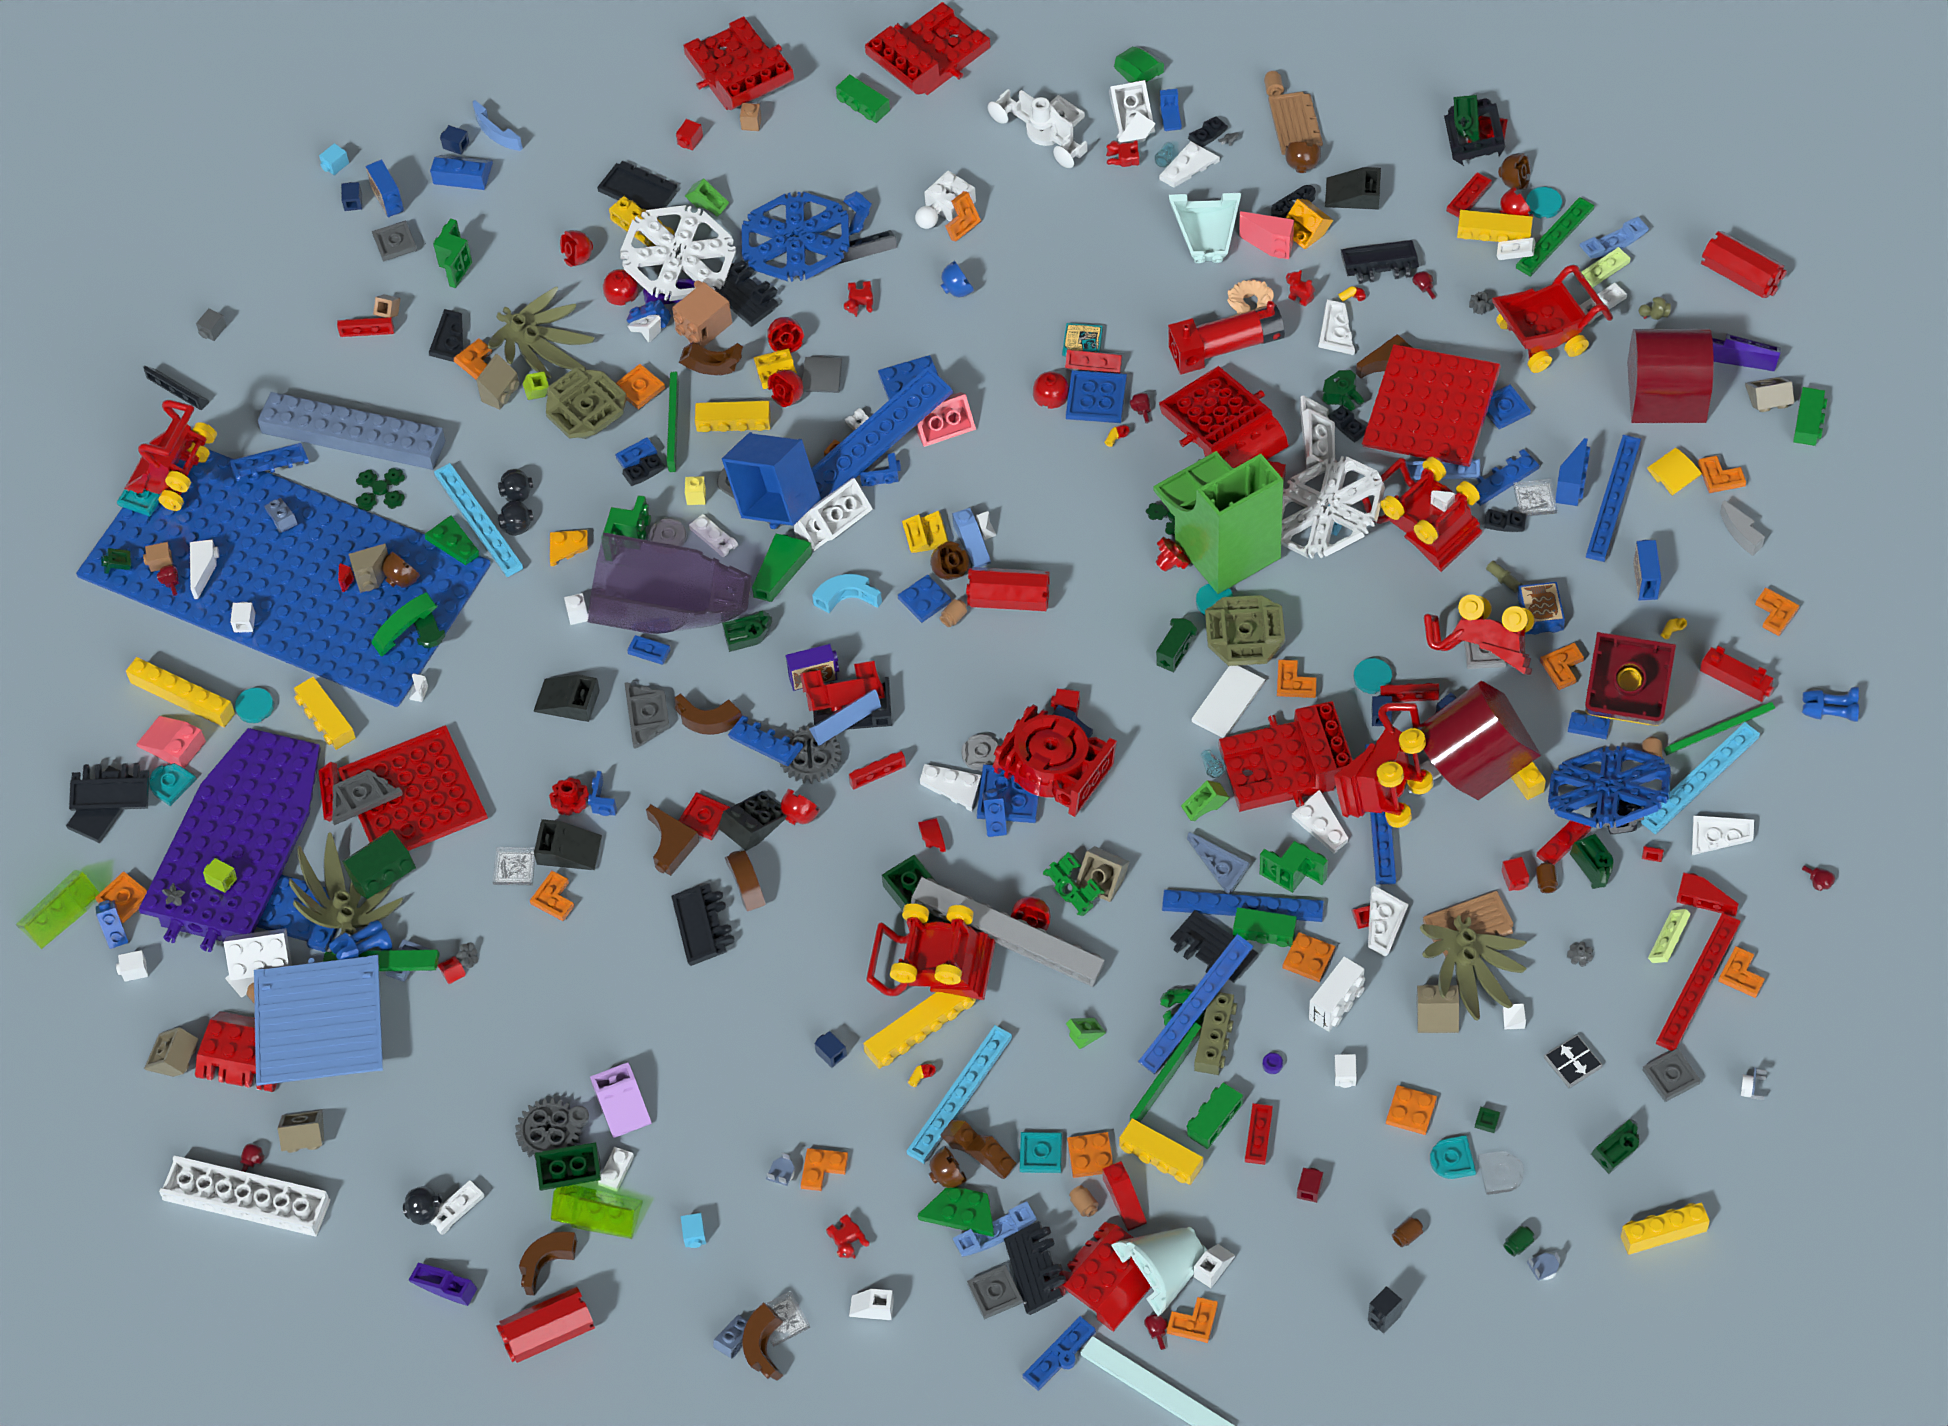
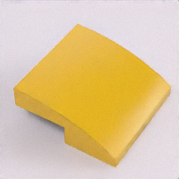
[753,349,797,389]
[1647,447,1702,496]
[902,511,949,553]

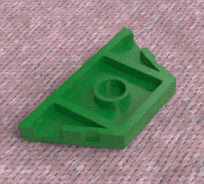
[917,1187,995,1237]

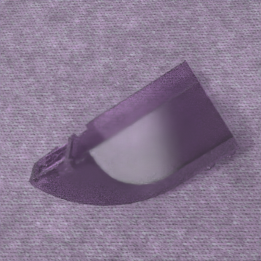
[587,532,752,634]

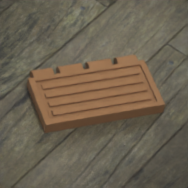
[1268,92,1323,155]
[1423,891,1513,957]

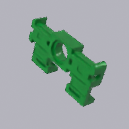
[1043,852,1105,916]

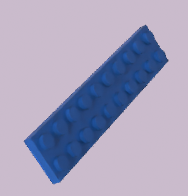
[811,366,954,503]

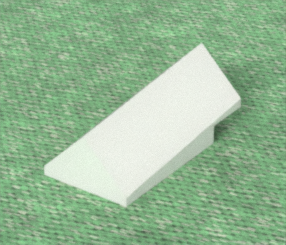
[1300,395,1335,470]
[794,478,873,551]

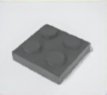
[372,220,417,262]
[1642,1048,1701,1102]
[967,1265,1023,1320]

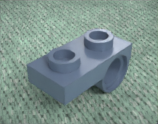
[264,498,297,533]
[713,1314,748,1359]

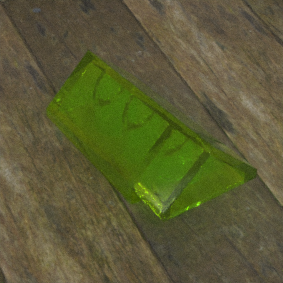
[16,870,99,949]
[551,1185,643,1239]

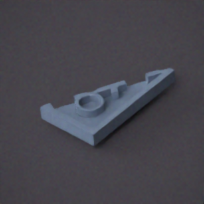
[1187,832,1249,894]

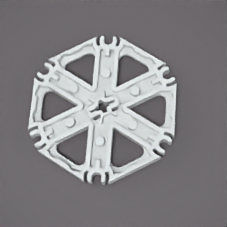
[620,205,736,301]
[1281,456,1385,558]

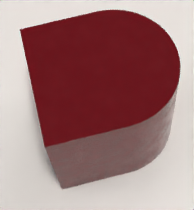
[1627,329,1714,423]
[1416,681,1541,801]

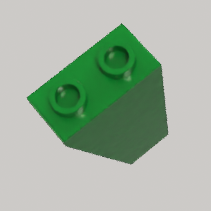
[752,533,812,602]

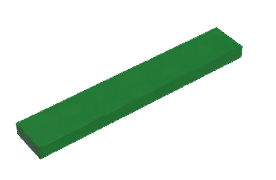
[1516,197,1594,277]
[667,371,679,472]
[1664,702,1775,756]
[323,950,440,971]
[1130,1023,1202,1122]

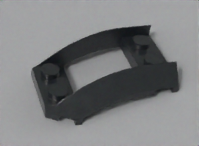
[1444,98,1506,166]

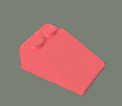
[1239,211,1294,259]
[136,716,206,769]

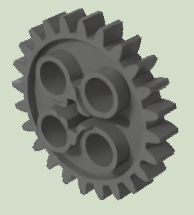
[780,725,842,784]
[515,1098,582,1160]

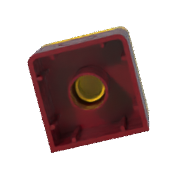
[1585,632,1676,726]

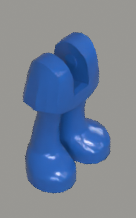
[1802,687,1859,722]
[329,920,392,960]

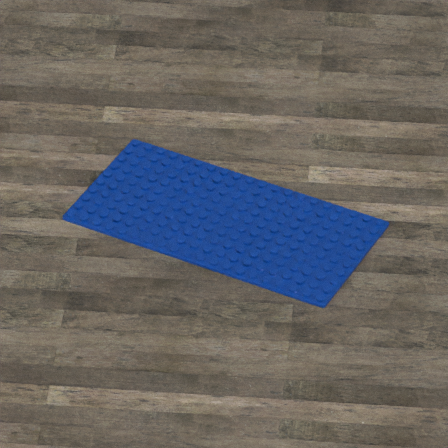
[76,449,491,707]

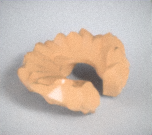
[1227,279,1274,314]

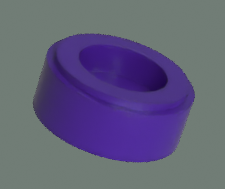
[1262,1053,1283,1074]

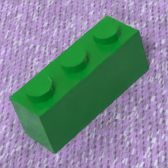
[836,74,890,123]
[1793,387,1828,446]
[1233,907,1297,947]
[1186,1082,1243,1150]

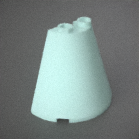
[1169,193,1241,263]
[1111,1227,1207,1316]

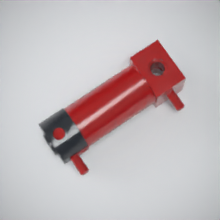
[1168,301,1285,375]

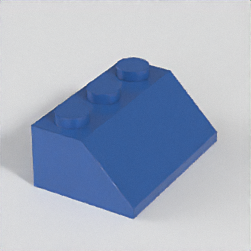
[430,155,493,190]

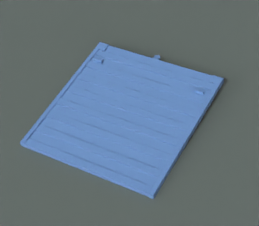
[254,955,383,1086]

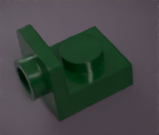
[101,548,131,574]

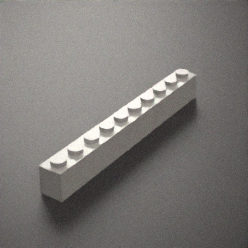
[911,877,1104,987]

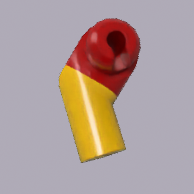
[1338,286,1366,302]
[1104,425,1130,447]
[908,1064,936,1087]

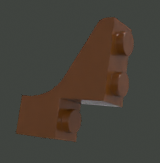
[940,1120,1017,1179]

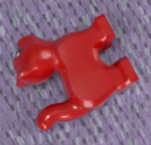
[1106,140,1139,167]
[1286,270,1315,306]
[844,281,873,317]
[826,1214,870,1259]

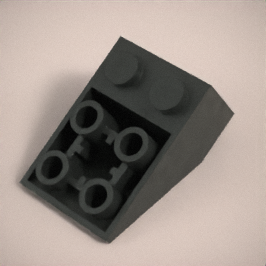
[1325,167,1381,210]
[534,675,600,722]
[718,791,786,851]
[534,819,602,870]

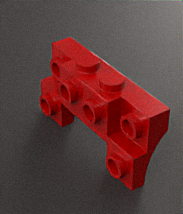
[800,661,885,711]

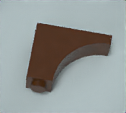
[1356,334,1413,379]
[646,804,699,876]

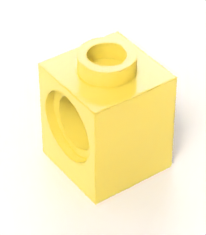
[685,476,706,505]

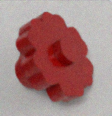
[1155,536,1191,572]
[549,778,589,816]

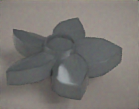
[1218,132,1239,146]
[162,883,185,906]

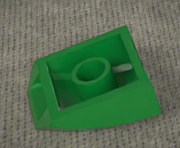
[1114,46,1164,83]

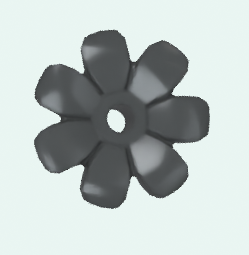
[456,942,479,968]
[1567,942,1593,967]

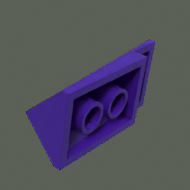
[1712,334,1781,372]

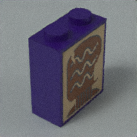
[785,644,840,691]

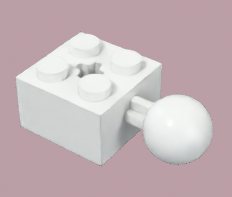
[915,171,976,229]

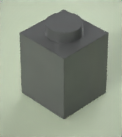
[196,308,227,341]

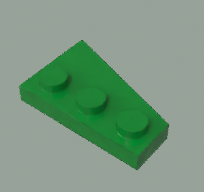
[425,515,479,565]

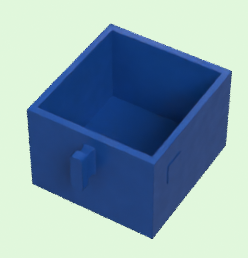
[721,432,821,529]

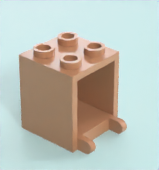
[672,280,732,347]

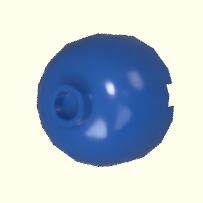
[941,260,975,298]

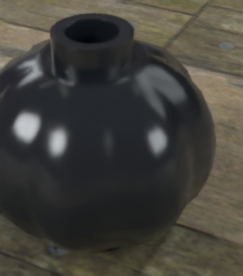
[498,469,533,502]
[498,501,534,536]
[403,1186,443,1225]

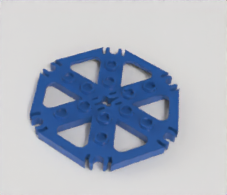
[742,192,850,282]
[1548,746,1671,828]

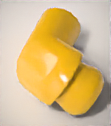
[1660,618,1687,639]

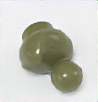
[1638,297,1671,320]

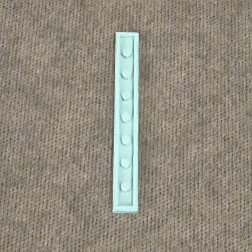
[1081,1336,1235,1426]

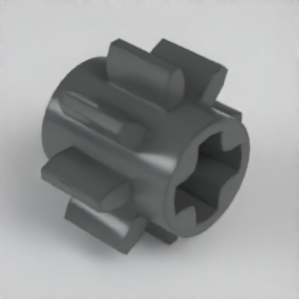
[1469,292,1492,315]

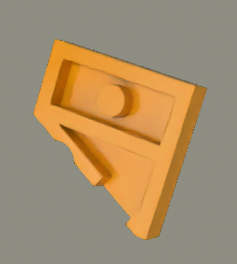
[550,530,588,566]

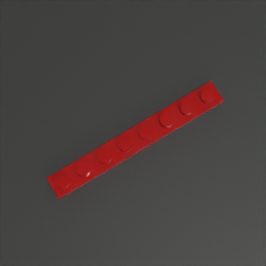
[1656,913,1741,1051]

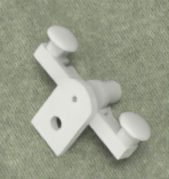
[988,89,1087,168]

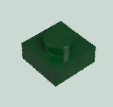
[1474,1106,1500,1133]

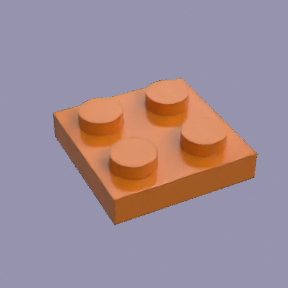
[616,364,665,410]
[95,871,147,923]
[1282,932,1335,982]
[1386,1085,1437,1135]
[1067,1132,1113,1178]

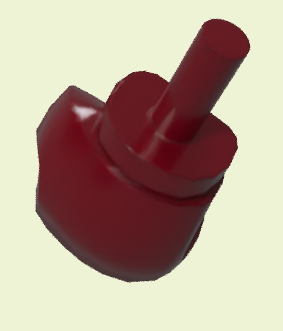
[1412,271,1436,300]
[1130,392,1151,423]
[157,564,179,596]
[1802,865,1835,891]
[240,1143,265,1172]
[1144,1314,1168,1350]

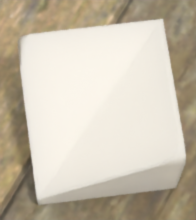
[1431,490,1455,512]
[976,511,996,540]
[409,674,428,702]
[1502,1004,1526,1030]

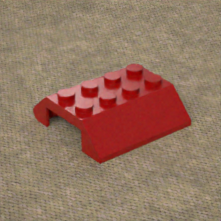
[195,1011,277,1092]
[1055,1222,1152,1332]

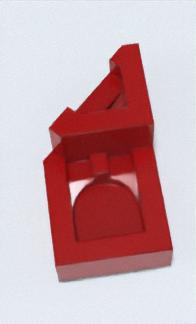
[918,818,946,852]

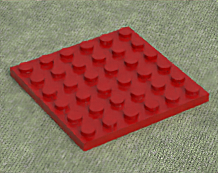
[1362,344,1501,467]
[337,725,488,851]

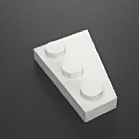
[1159,141,1220,188]
[1318,299,1355,355]
[920,764,981,812]
[1292,790,1348,854]
[1692,816,1754,855]
[1368,886,1408,956]

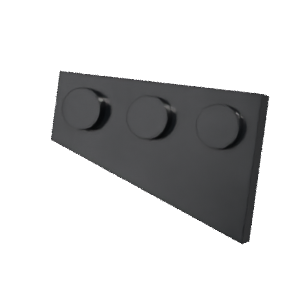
[429,309,463,362]

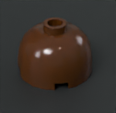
[1285,142,1321,173]
[1498,153,1530,190]
[930,541,969,581]
[383,552,421,588]
[928,1146,967,1188]

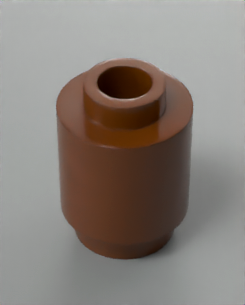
[1536,862,1558,894]
[1392,1217,1423,1247]

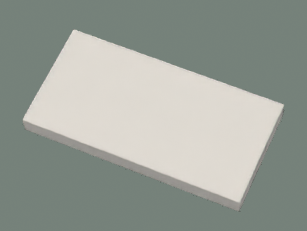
[1192,665,1265,738]

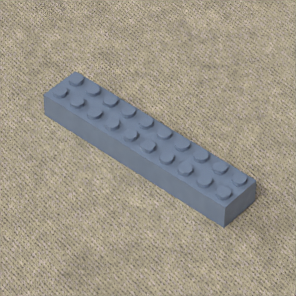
[257,392,446,470]

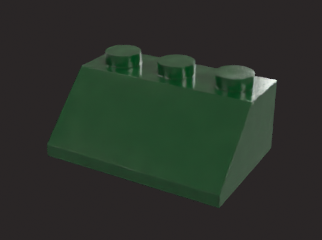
[342,830,416,899]
[535,1142,602,1191]

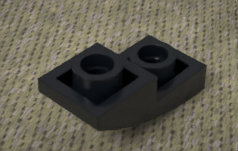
[1188,116,1228,147]
[1328,405,1367,443]
[622,454,665,486]
[1484,509,1527,532]

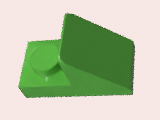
[1066,1018,1106,1049]

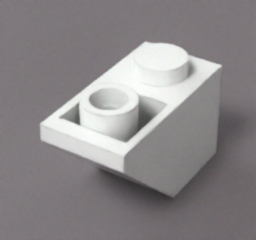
[1116,112,1155,144]
[1194,1244,1235,1288]
[849,1289,894,1320]

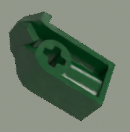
[1453,95,1480,142]
[722,611,772,652]
[414,612,446,648]
[1156,618,1197,673]
[1570,834,1614,889]
[1591,1119,1639,1174]

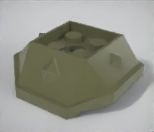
[546,367,627,439]
[1205,595,1285,666]

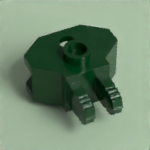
[1322,370,1364,411]

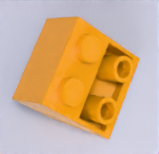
[1286,199,1333,249]

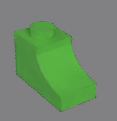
[685,178,729,216]
[1181,780,1230,821]

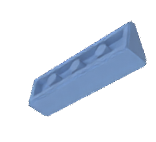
[1406,459,1480,480]
[809,689,881,745]

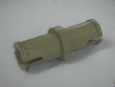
[1486,560,1523,593]

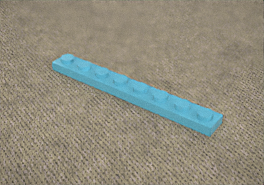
[434,463,523,577]
[1641,722,1760,835]
[907,1025,1012,1164]

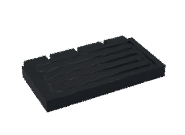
[597,161,677,218]

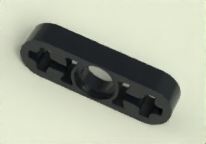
[1271,185,1316,218]

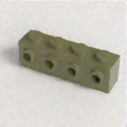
[1194,992,1237,1075]

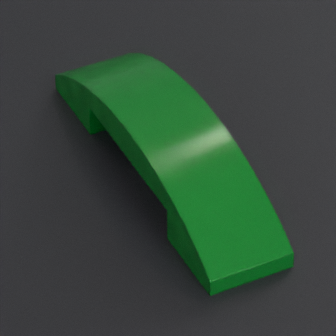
[371,592,437,657]

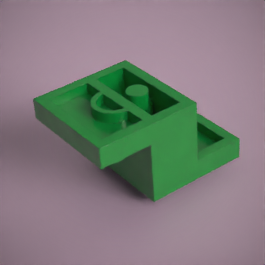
[433,218,472,288]
[601,495,651,560]
[1259,841,1328,893]

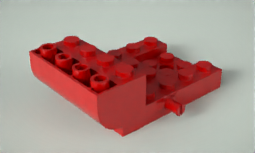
[865,2,991,95]
[683,16,794,110]
[1159,366,1289,468]
[1219,701,1353,812]

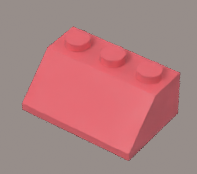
[915,392,976,447]

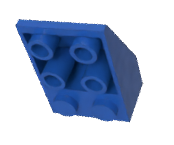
[1555,438,1590,506]

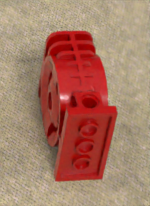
[993,704,1117,817]

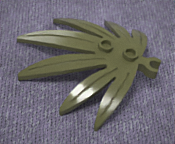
[488,286,594,379]
[289,832,403,935]
[1420,915,1527,1021]

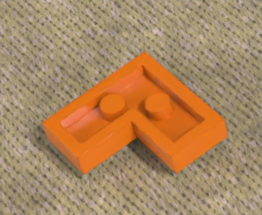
[945,191,981,242]
[454,338,492,380]
[1698,456,1746,493]
[1755,588,1800,636]
[1540,643,1584,690]
[1277,660,1316,698]
[530,871,574,921]
[1718,946,1765,998]
[801,1148,848,1191]
[1167,1297,1218,1343]

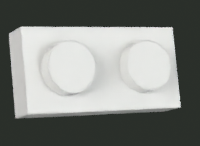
[1496,238,1535,260]
[598,1147,634,1191]

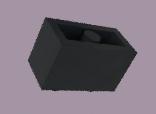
[1368,1286,1403,1334]

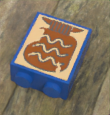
[366,159,404,217]
[1633,540,1661,601]
[1517,582,1565,635]

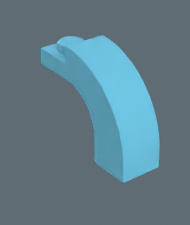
[812,574,882,613]

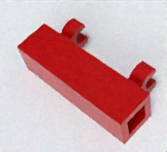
[1700,646,1774,702]

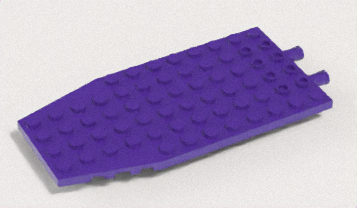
[139,728,321,952]

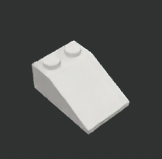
[1109,80,1155,133]

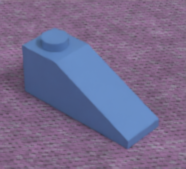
[952,508,991,567]

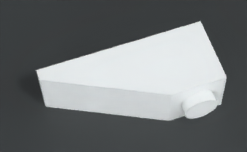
[190,540,219,599]

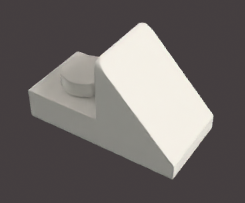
[627,315,661,343]

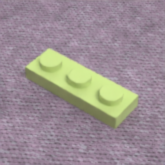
[1582,247,1631,288]
[1648,909,1690,963]

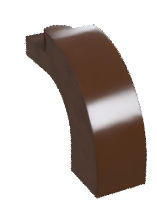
[679,342,743,376]
[675,693,742,735]
[725,850,766,912]
[519,1232,578,1296]
[742,1302,783,1381]

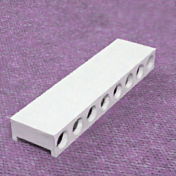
[159,1155,330,1237]

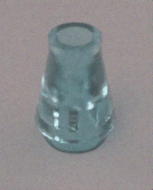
[1155,142,1174,168]
[1201,750,1224,778]

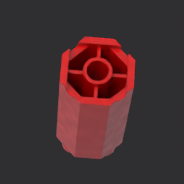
[1701,231,1787,298]
[966,567,1050,611]
[496,1287,595,1363]

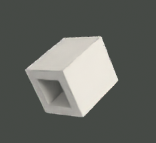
[564,593,589,625]
[231,602,255,632]
[116,950,148,981]
[1334,1054,1356,1088]

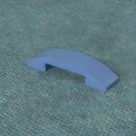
[473,100,523,151]
[1579,217,1649,258]
[952,1201,1037,1257]

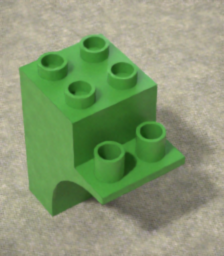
[1153,451,1283,594]

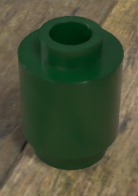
[1503,1226,1534,1257]

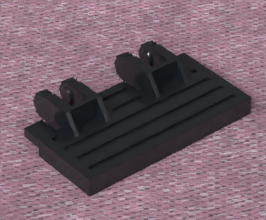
[1341,240,1419,284]
[713,260,778,327]
[69,763,150,811]
[671,883,735,966]
[1170,910,1259,983]
[1004,1221,1067,1315]

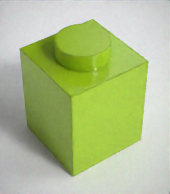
[523,371,549,400]
[203,858,237,893]

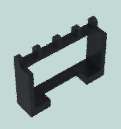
[813,677,892,730]

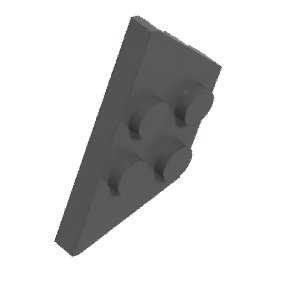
[624,682,670,749]
[332,770,402,825]

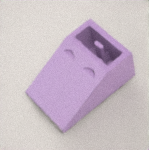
[590,1062,652,1138]

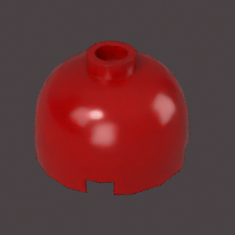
[1499,187,1533,217]
[560,230,593,267]
[603,269,639,306]
[767,317,804,353]
[768,369,803,407]
[1033,371,1069,409]
[781,789,821,825]
[1010,896,1051,931]

